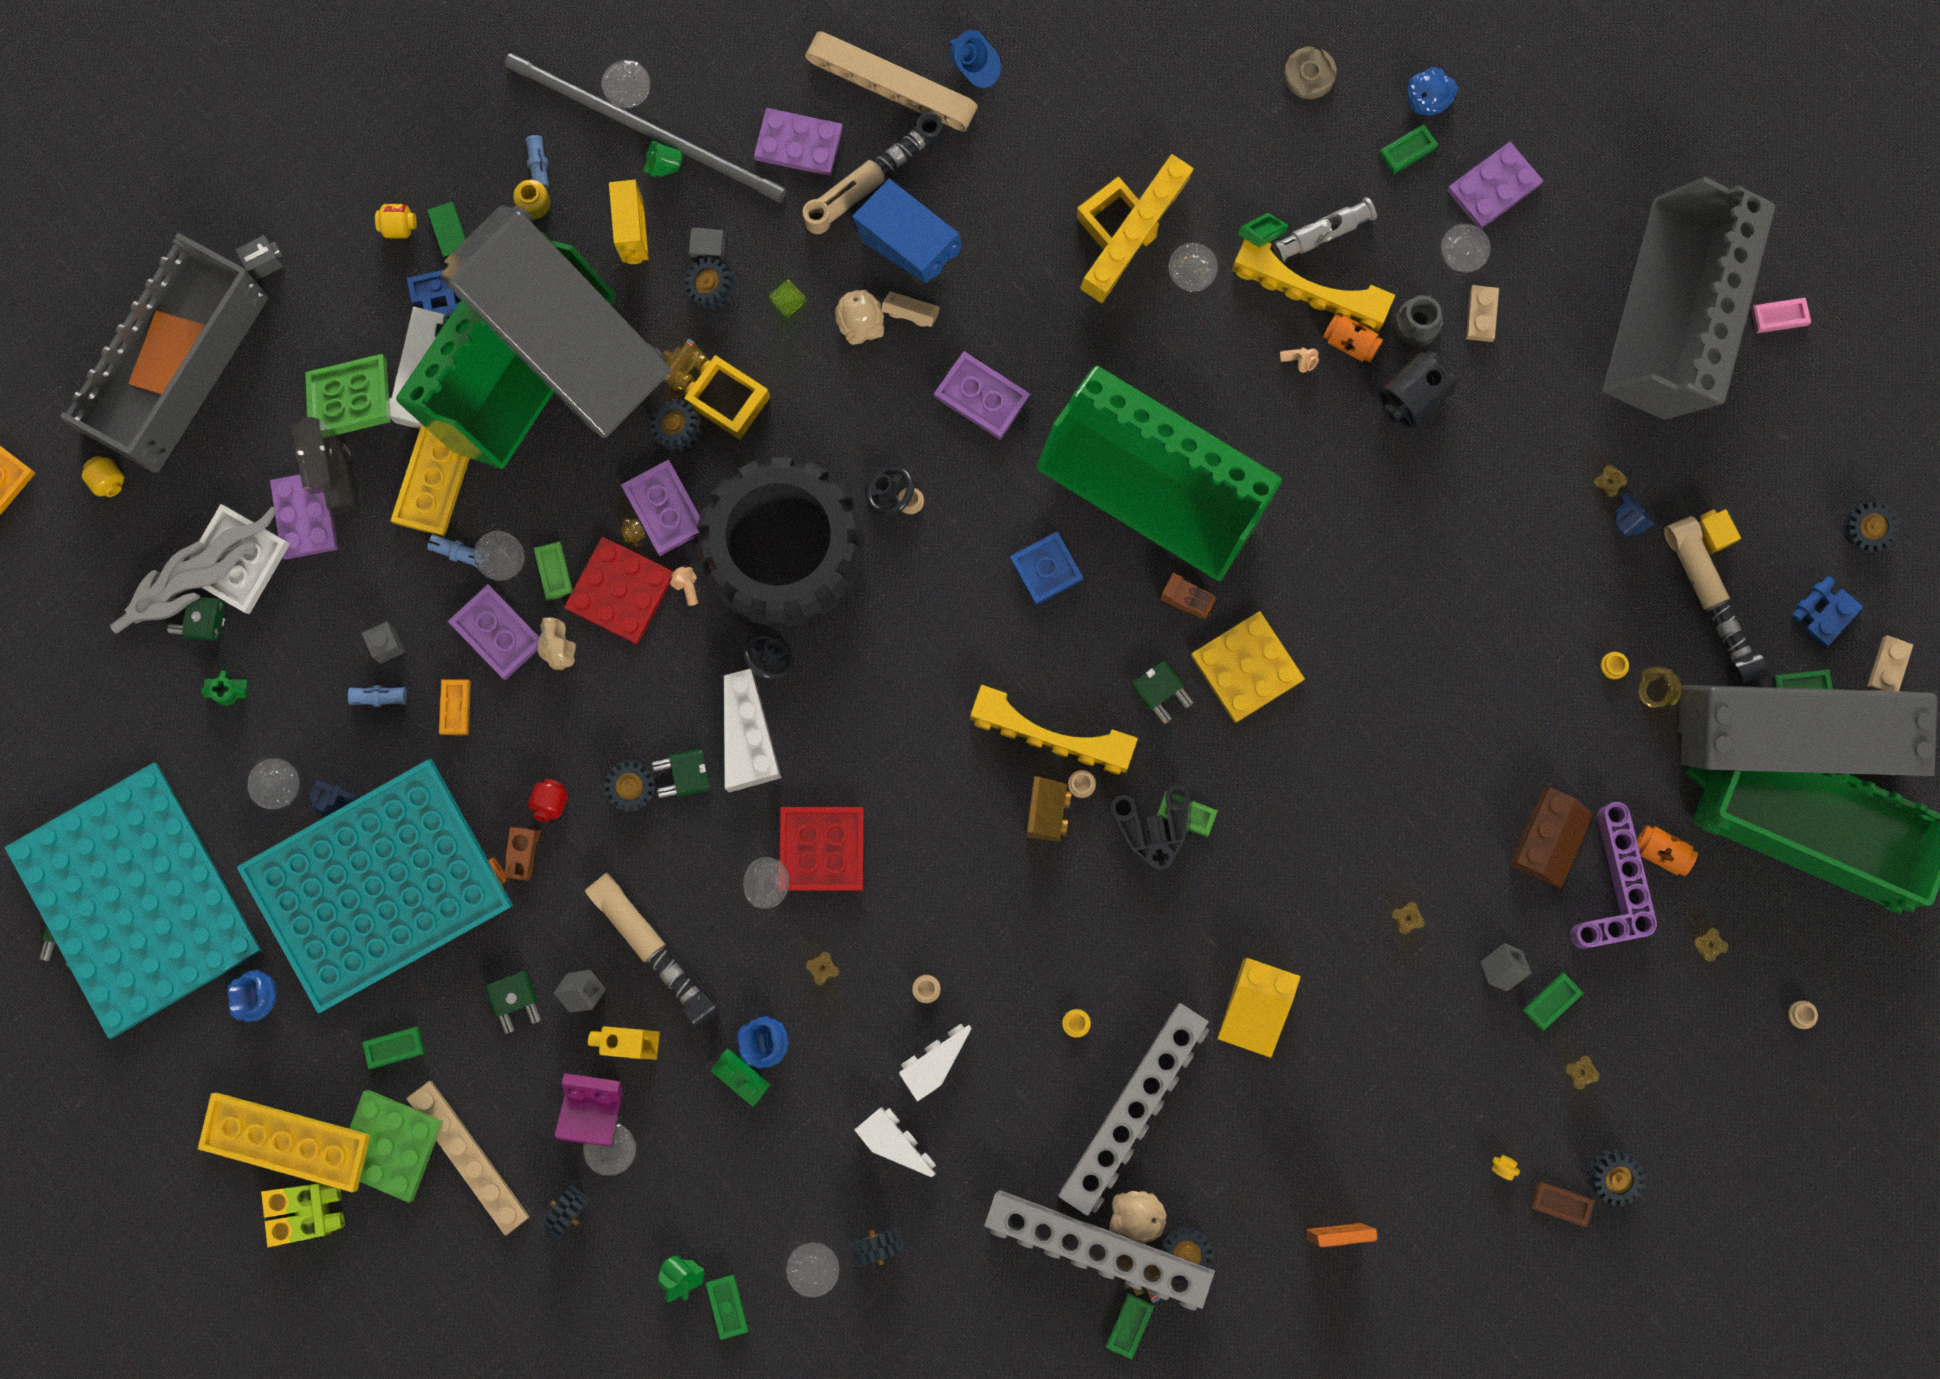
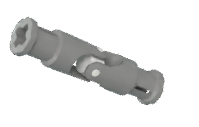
[1272,197,1377,263]

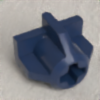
[1613,493,1655,537]
[309,780,357,816]

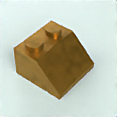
[1027,776,1071,842]

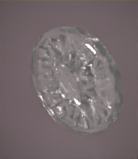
[601,60,650,108]
[1440,224,1491,273]
[1168,243,1218,291]
[473,531,525,581]
[248,759,300,810]
[743,857,789,909]
[583,1123,636,1176]
[786,1242,840,1297]

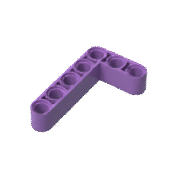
[1570,802,1657,949]

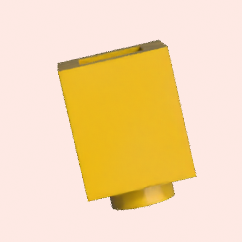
[1699,509,1741,555]

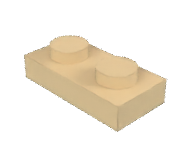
[1466,285,1499,342]
[881,291,940,327]
[1867,635,1913,691]

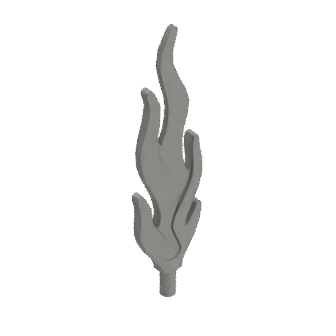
[110,507,276,634]

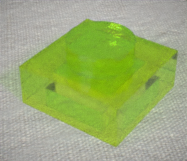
[769,279,807,318]

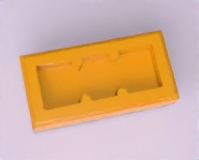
[439,680,471,735]

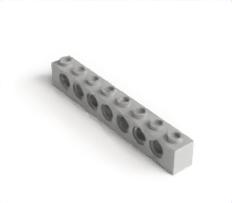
[1058,1003,1209,1216]
[985,1190,1215,1310]

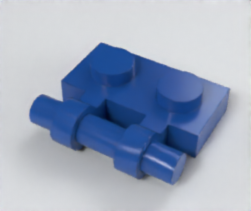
[407,270,459,317]
[1792,576,1863,648]

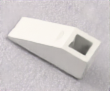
[899,1024,972,1101]
[855,1107,936,1177]

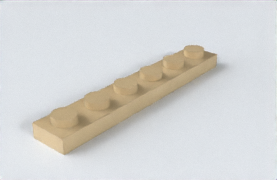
[406,1081,530,1235]

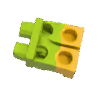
[261,1183,345,1247]

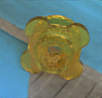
[1594,465,1627,497]
[621,518,645,547]
[1392,902,1425,934]
[1694,928,1728,962]
[806,952,839,985]
[1565,1056,1599,1089]

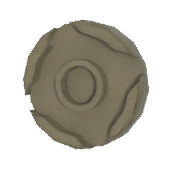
[1284,47,1337,99]

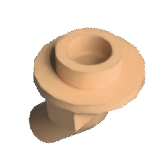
[1280,347,1319,373]
[670,567,698,606]

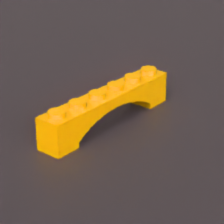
[1080,154,1194,303]
[1232,239,1395,332]
[970,685,1138,775]

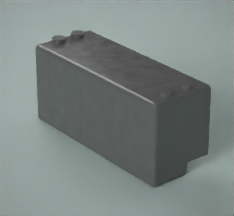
[1603,176,1775,420]
[440,205,671,438]
[60,233,268,473]
[1678,685,1938,776]

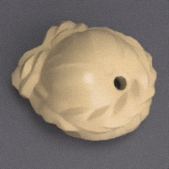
[835,290,884,345]
[537,617,576,670]
[1110,1191,1166,1244]

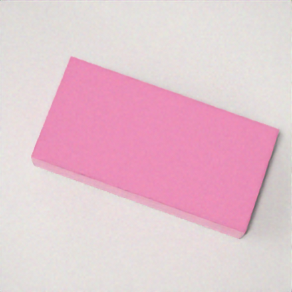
[1750,298,1811,333]

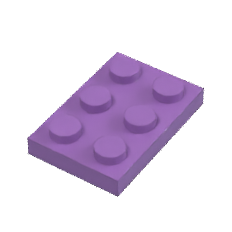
[754,108,843,176]
[1447,142,1543,230]
[934,351,1030,440]
[621,460,700,556]
[270,470,338,560]
[448,584,539,680]

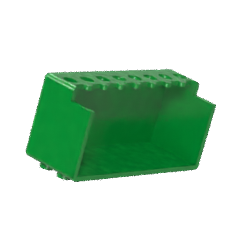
[396,232,615,469]
[1037,366,1282,581]
[1693,770,1940,914]

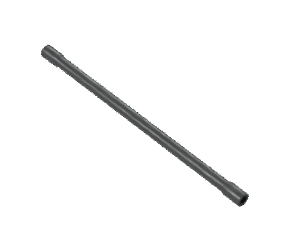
[504,53,787,203]

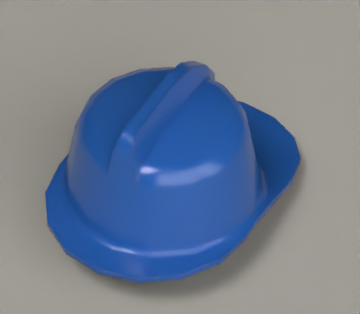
[950,30,1001,88]

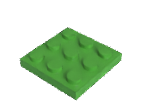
[306,354,391,441]
[349,1090,443,1202]

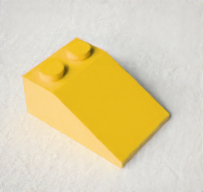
[1217,958,1301,1058]

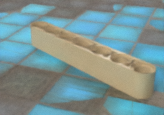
[805,32,978,131]

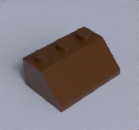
[1509,787,1594,889]

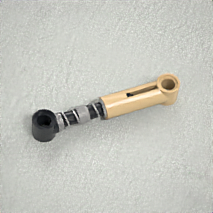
[803,112,943,234]
[1664,516,1768,686]
[585,872,720,1029]

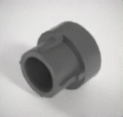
[1394,295,1443,347]

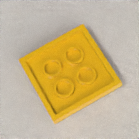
[1190,611,1305,723]

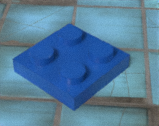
[1010,531,1083,605]

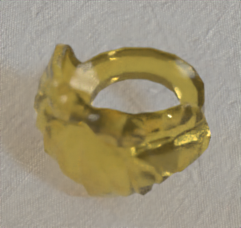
[1639,666,1682,708]

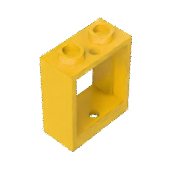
[1076,177,1159,250]
[609,180,649,264]
[685,355,770,440]

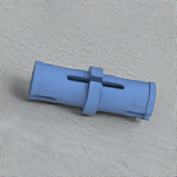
[525,135,550,190]
[428,534,485,568]
[348,685,407,707]

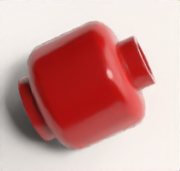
[527,779,568,822]

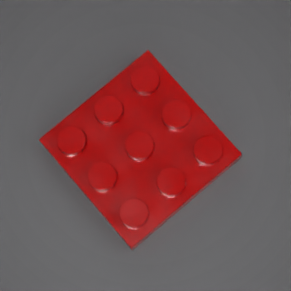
[564,537,673,645]
[779,807,864,891]

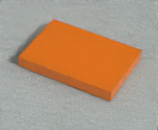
[128,311,206,395]
[1305,1223,1377,1247]

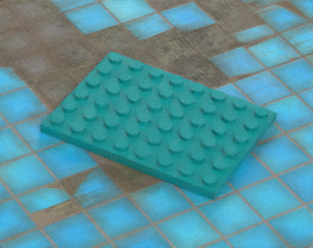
[237,759,513,1014]
[4,762,262,1039]

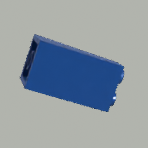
[853,179,962,283]

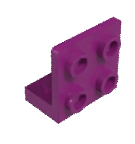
[555,1073,623,1147]

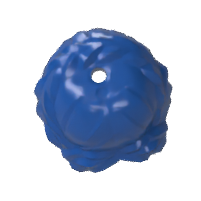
[1407,67,1458,116]
[227,970,277,1022]
[737,1016,788,1069]

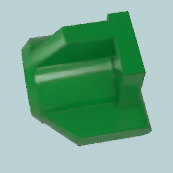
[643,140,682,177]
[201,671,248,706]
[658,1256,704,1303]

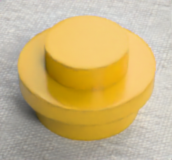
[1601,652,1629,679]
[1062,1009,1091,1038]
[1492,1155,1520,1181]

